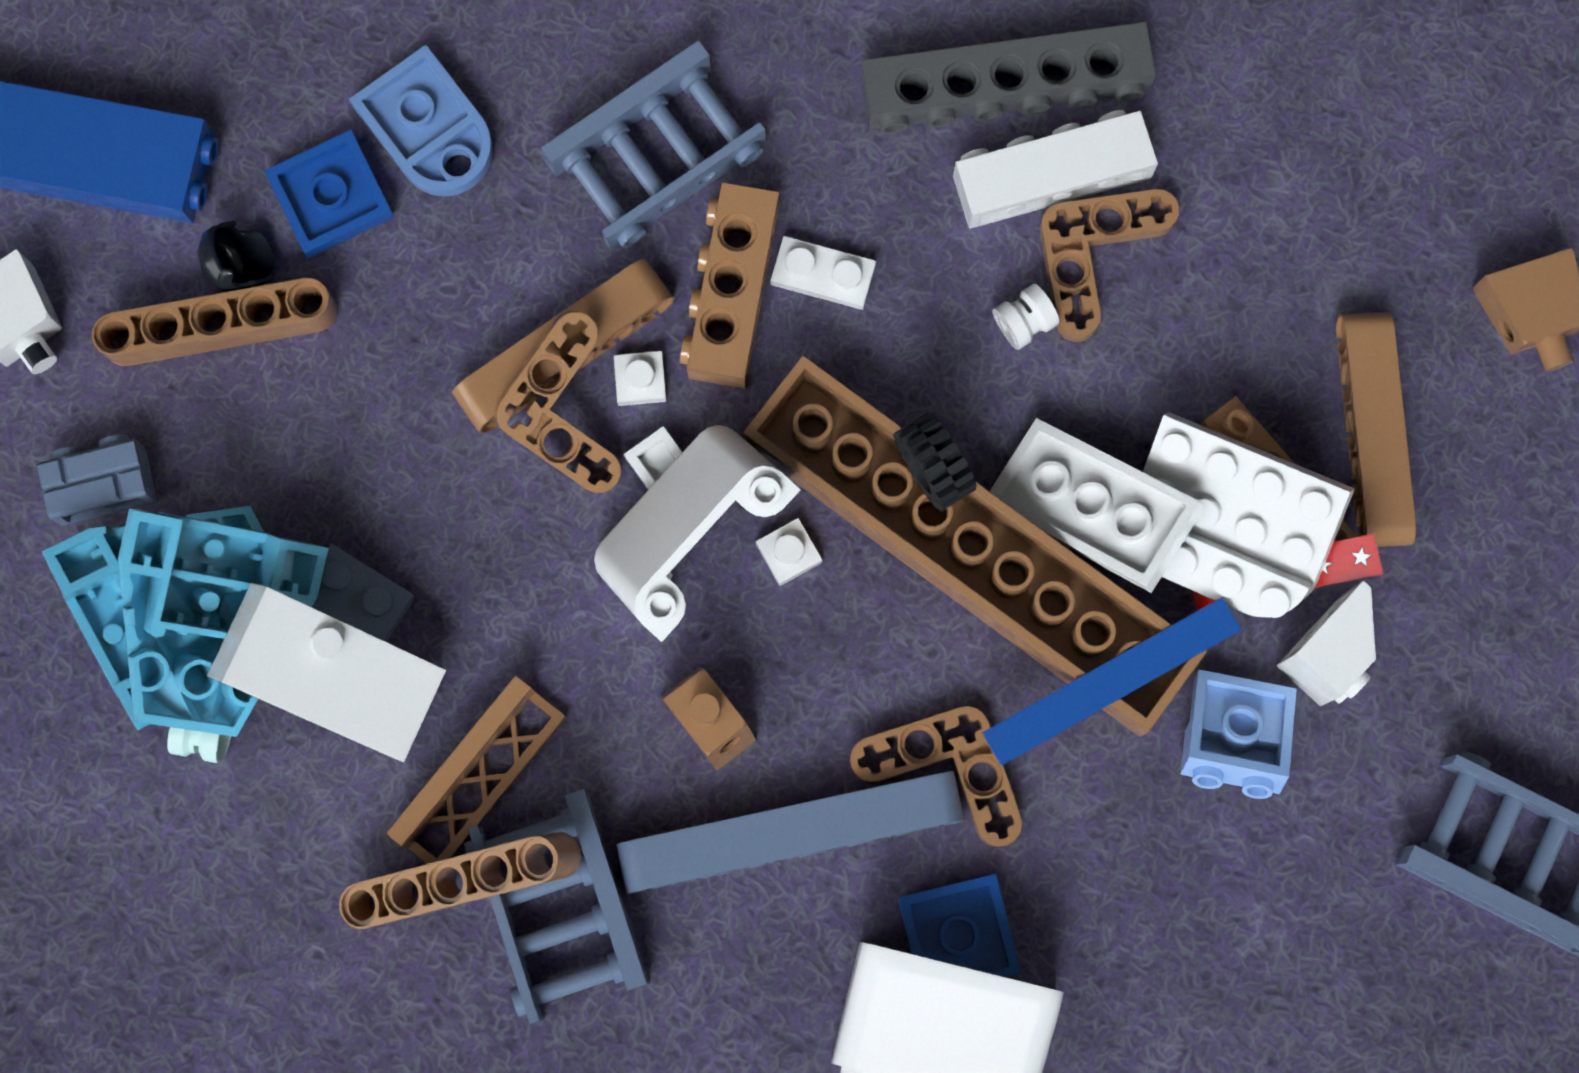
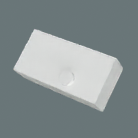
[207,583,446,763]

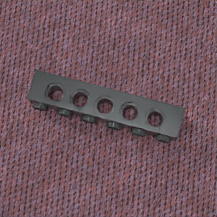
[861,22,1156,134]

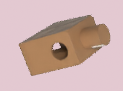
[1473,248,1579,372]
[660,667,756,771]

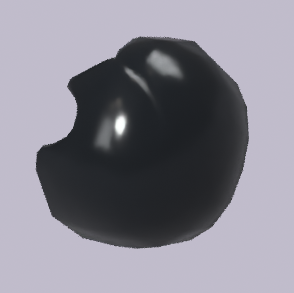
[197,220,276,292]

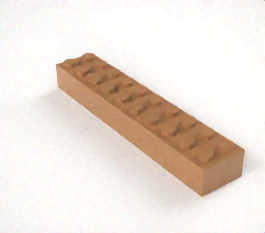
[743,356,1207,737]

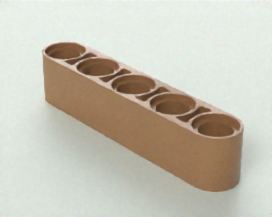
[452,259,675,434]
[91,278,338,366]
[1336,311,1416,547]
[339,832,581,929]

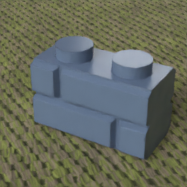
[37,434,157,526]

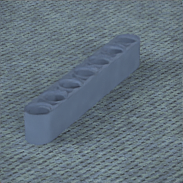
[616,771,965,895]

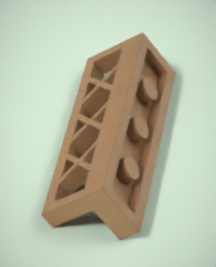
[386,675,567,864]

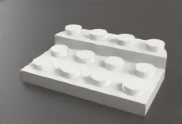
[1143,412,1355,618]

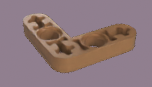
[1040,189,1179,342]
[494,311,621,493]
[849,706,1022,848]

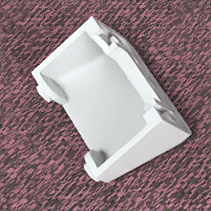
[594,425,801,642]
[831,942,1064,1073]

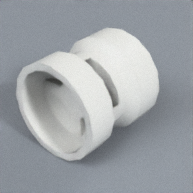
[992,284,1060,350]

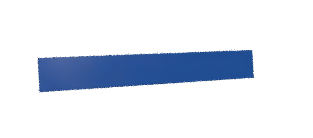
[982,597,1242,766]

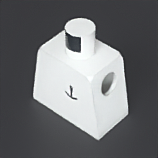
[0,249,62,374]

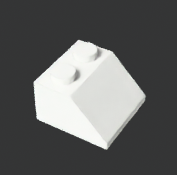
[1276,581,1376,706]

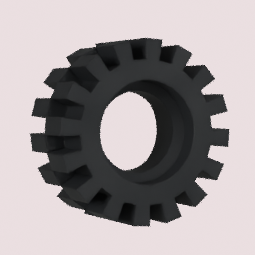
[893,412,977,511]

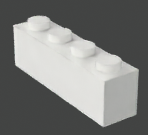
[953,110,1158,229]

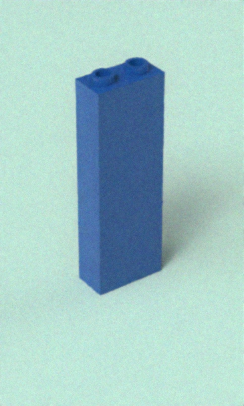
[0,81,219,224]

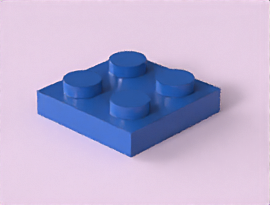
[264,130,394,259]
[897,874,1021,977]

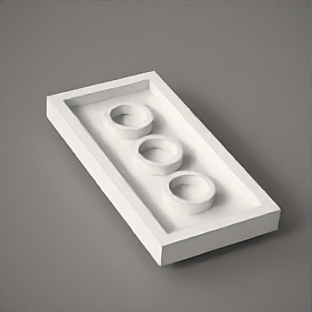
[989,418,1204,593]

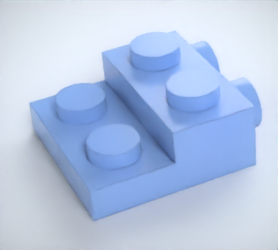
[1180,669,1297,799]

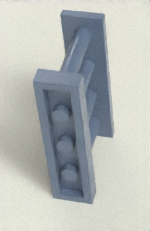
[541,41,766,251]
[1395,751,1579,957]
[464,789,650,1025]

